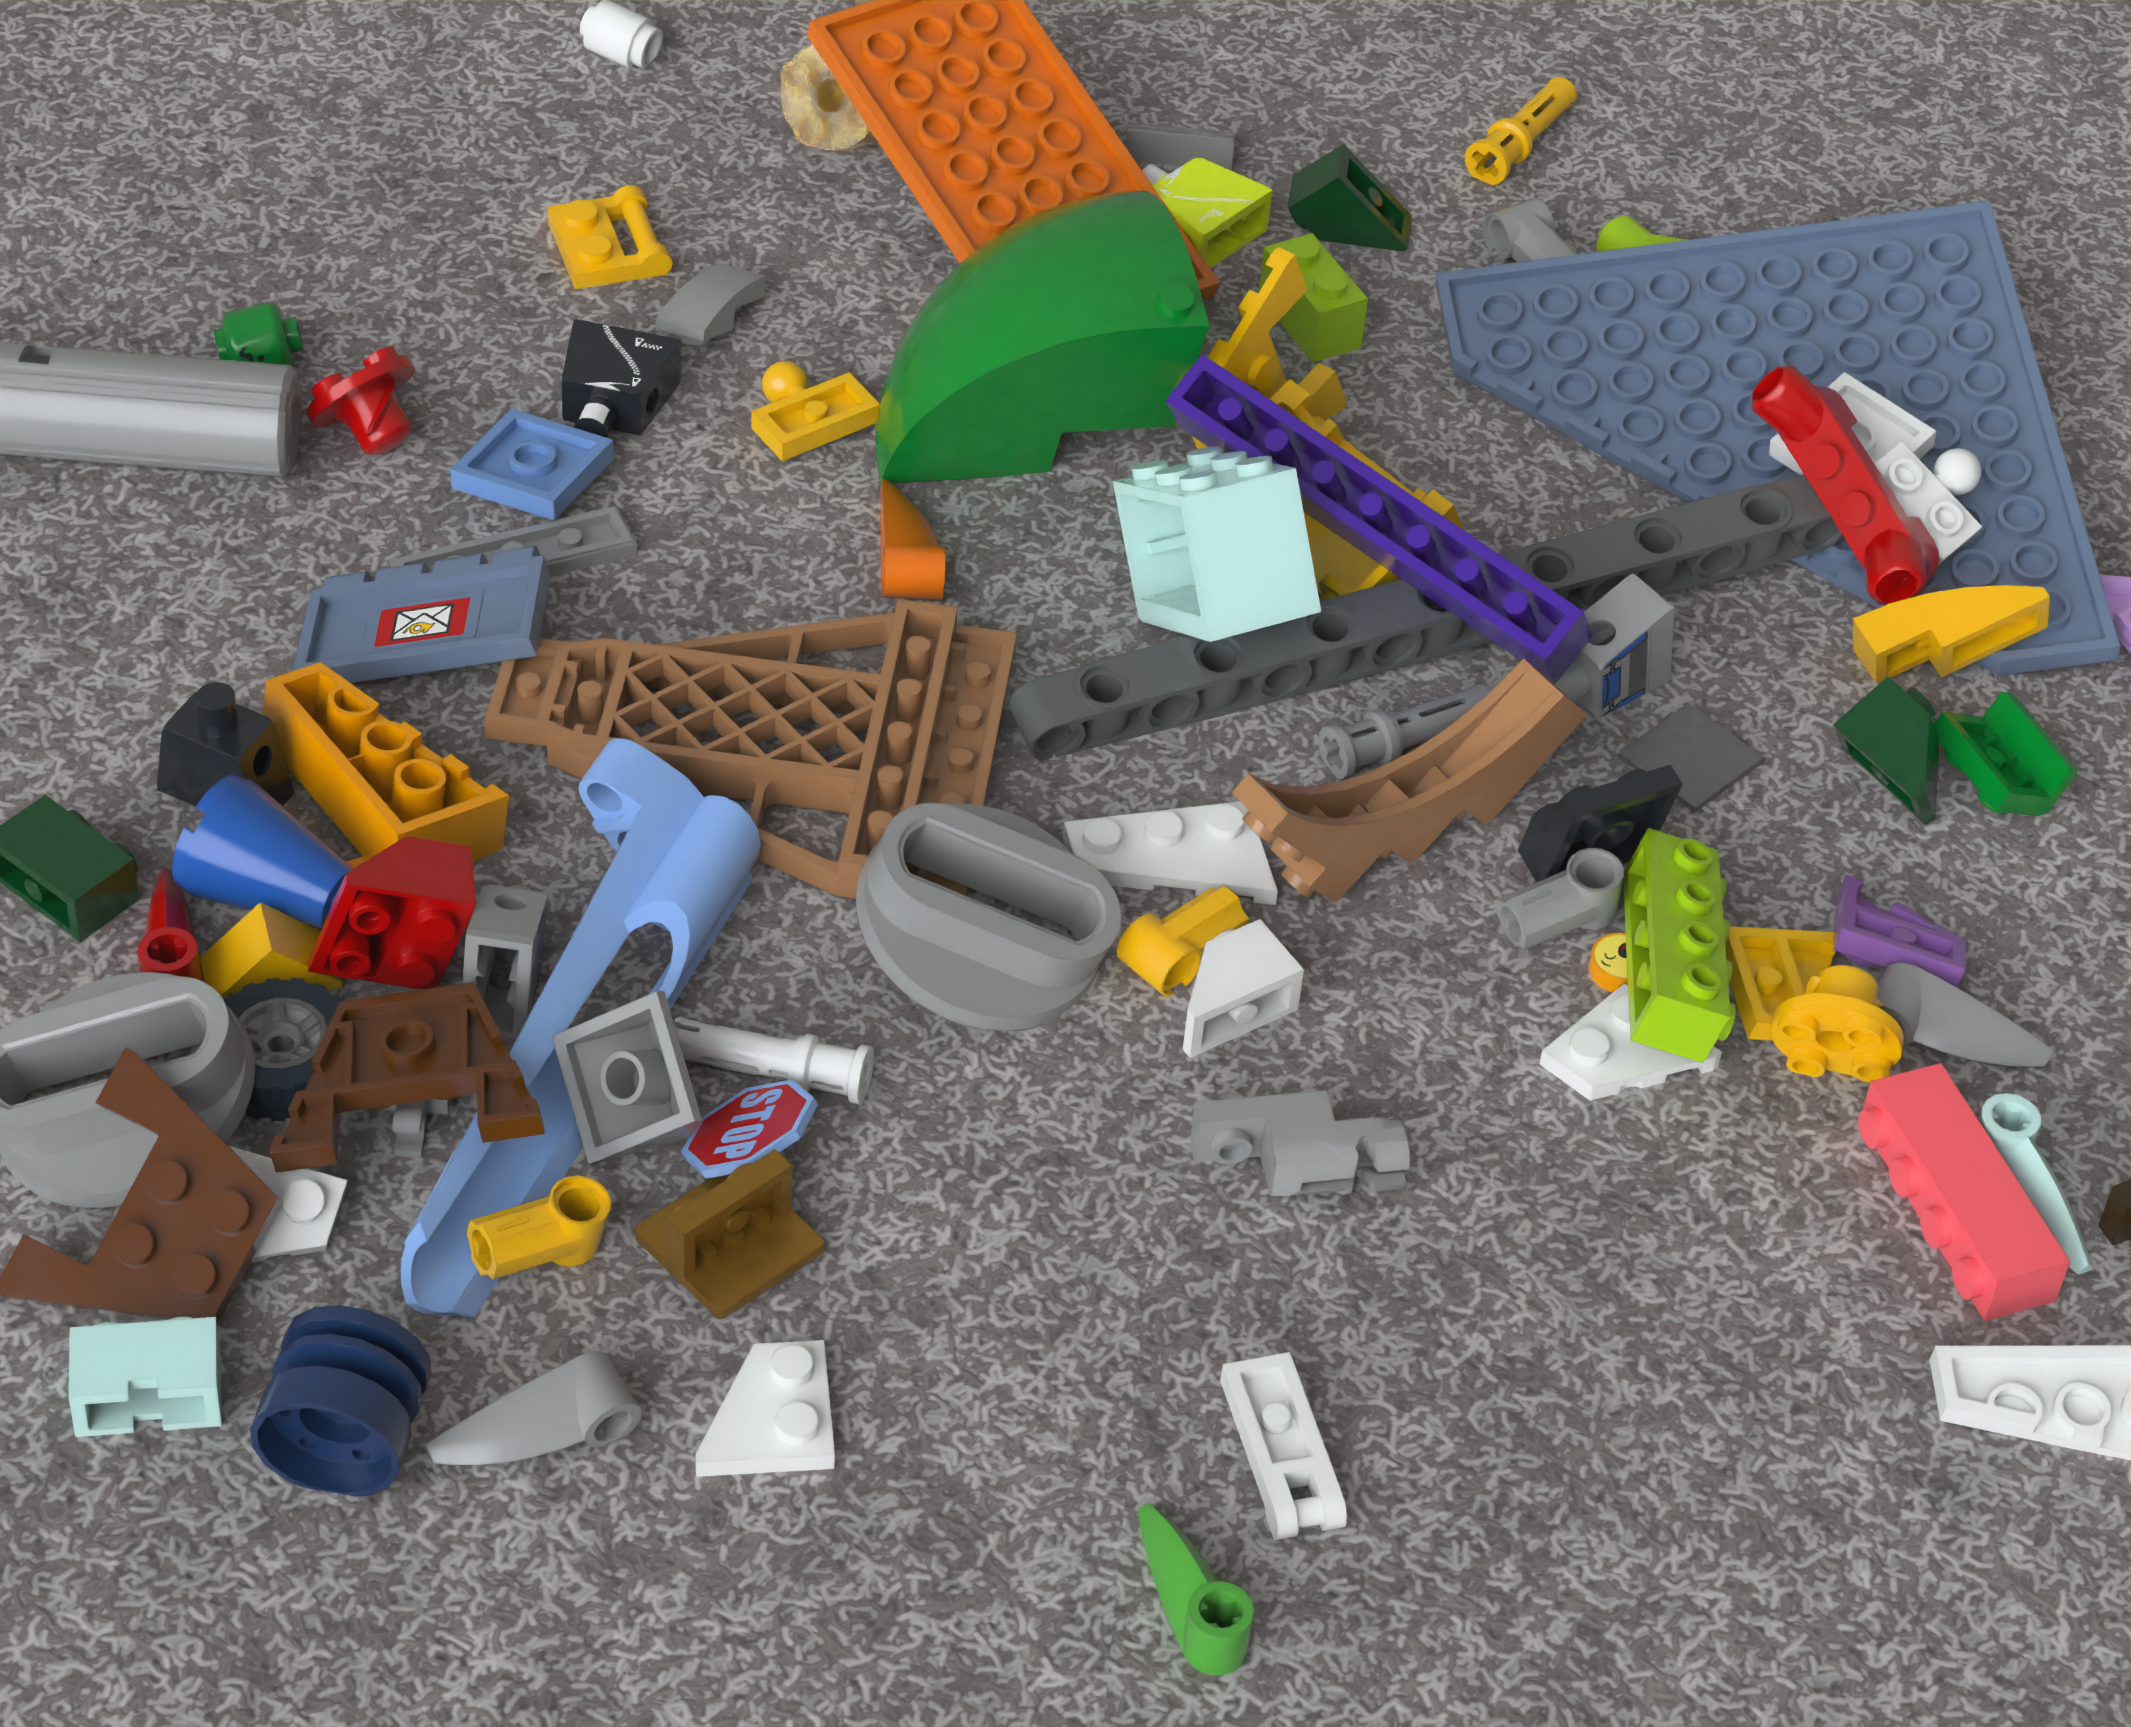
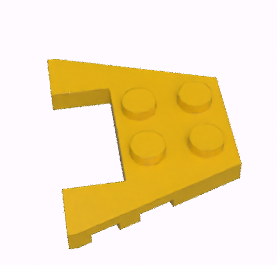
[1192,247,1347,449]

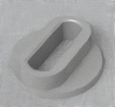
[856,803,1121,1031]
[0,972,255,1208]

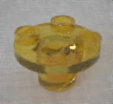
[780,44,872,151]

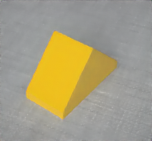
[199,902,343,999]

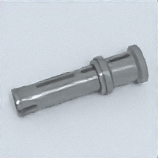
[1318,683,1492,780]

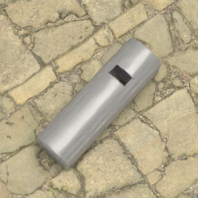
[0,342,302,478]

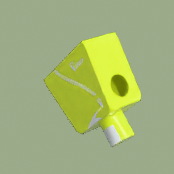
[1142,158,1273,268]

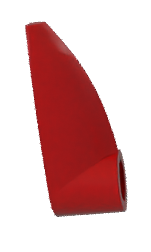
[137,867,202,981]

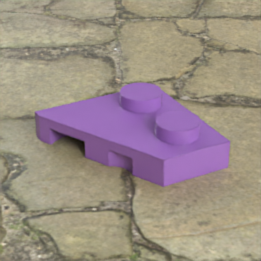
[1834,875,1966,988]

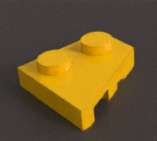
[1725,926,1836,1041]

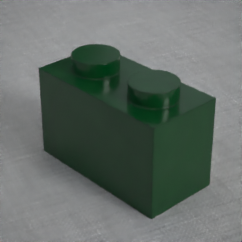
[0,795,139,942]

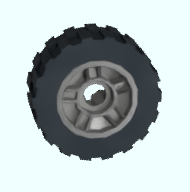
[223,978,343,1121]

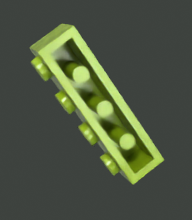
[1623,828,1736,1063]

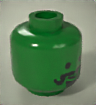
[214,302,304,367]

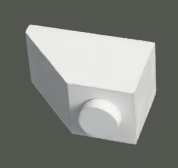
[1183,919,1304,1058]

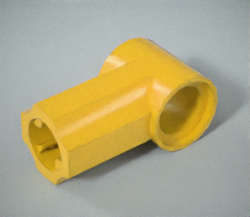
[1116,886,1249,997]
[466,1175,611,1280]

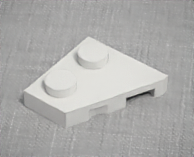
[1539,983,1722,1100]
[695,1340,835,1477]

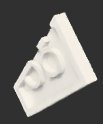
[1063,801,1278,905]

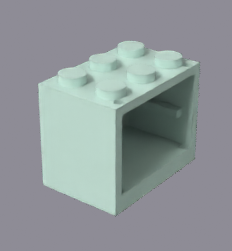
[1113,446,1321,642]

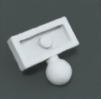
[1874,441,1982,566]

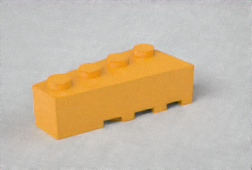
[263,662,509,863]

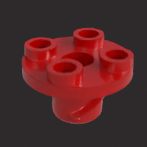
[305,346,415,455]

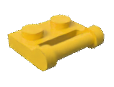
[547,185,673,289]

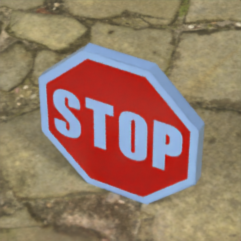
[681,1079,818,1179]

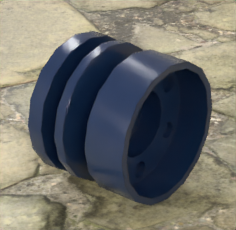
[250,1305,432,1497]

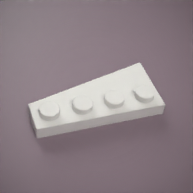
[1929,1345,2131,1460]

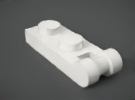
[1220,1352,1347,1540]

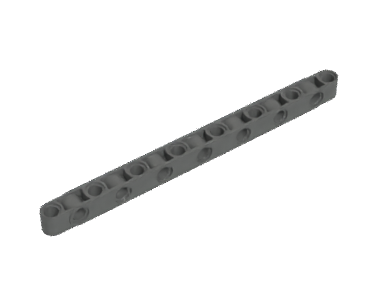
[1008,474,1843,761]

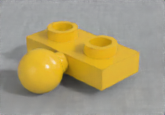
[751,361,880,462]

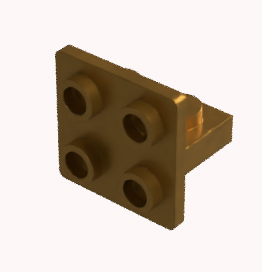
[635,1149,824,1319]

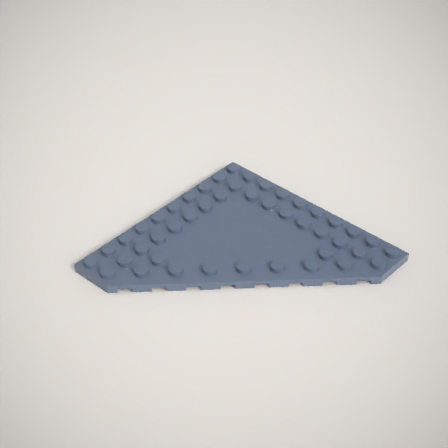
[1436,200,2120,676]

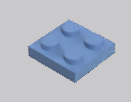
[450,409,614,521]

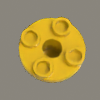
[1770,965,1904,1083]

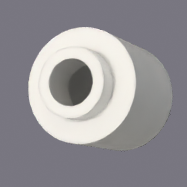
[580,0,663,69]

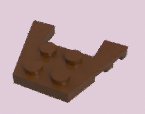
[270,982,545,1173]
[0,1047,283,1323]

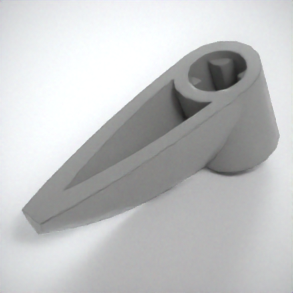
[1877,962,2054,1067]
[425,1351,642,1465]

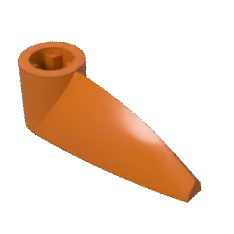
[880,478,946,600]

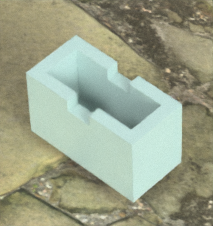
[68,1317,222,1437]

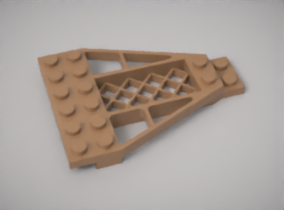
[484,599,1017,899]

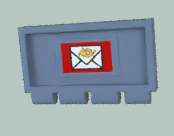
[293,546,551,683]

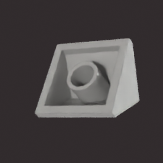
[552,991,702,1165]

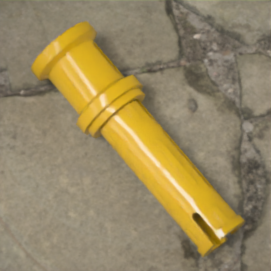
[1465,76,1577,185]

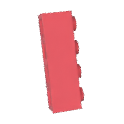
[1858,1063,2070,1321]

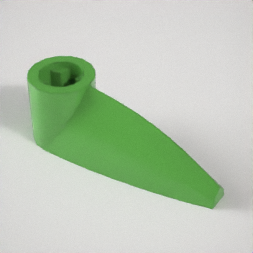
[1138,1503,1254,1676]

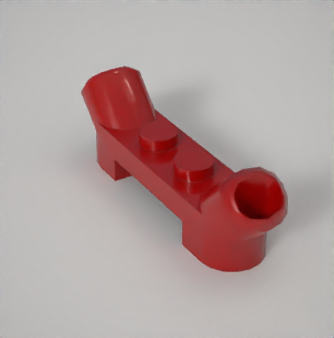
[1752,365,1939,606]

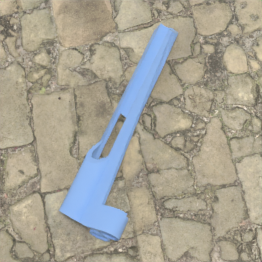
[401,738,761,1317]

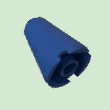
[172,774,354,928]

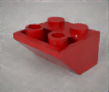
[307,836,476,990]

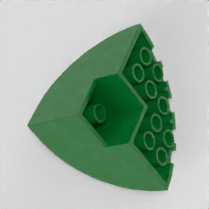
[875,190,1210,484]

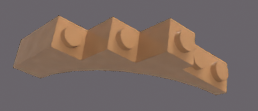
[1231,658,1588,902]

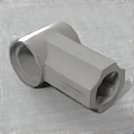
[1482,198,1578,262]
[1496,848,1624,950]

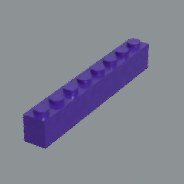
[1165,354,1593,684]

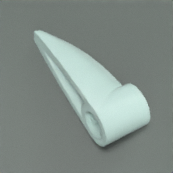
[1978,1093,2093,1275]

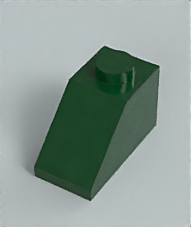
[1288,144,1412,252]
[1833,676,1939,825]

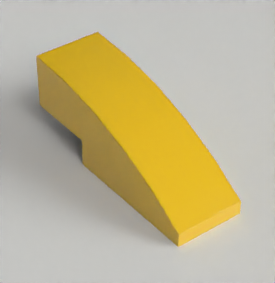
[1853,585,2050,683]

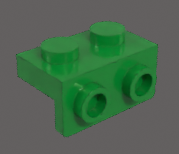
[1934,692,2077,816]

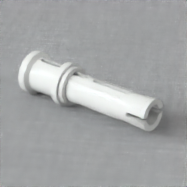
[674,1017,874,1105]

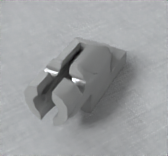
[1190,1090,1410,1196]

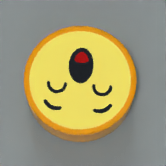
[1588,933,1628,993]

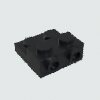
[1518,765,1683,882]

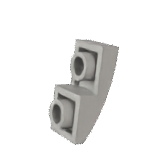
[655,264,766,346]

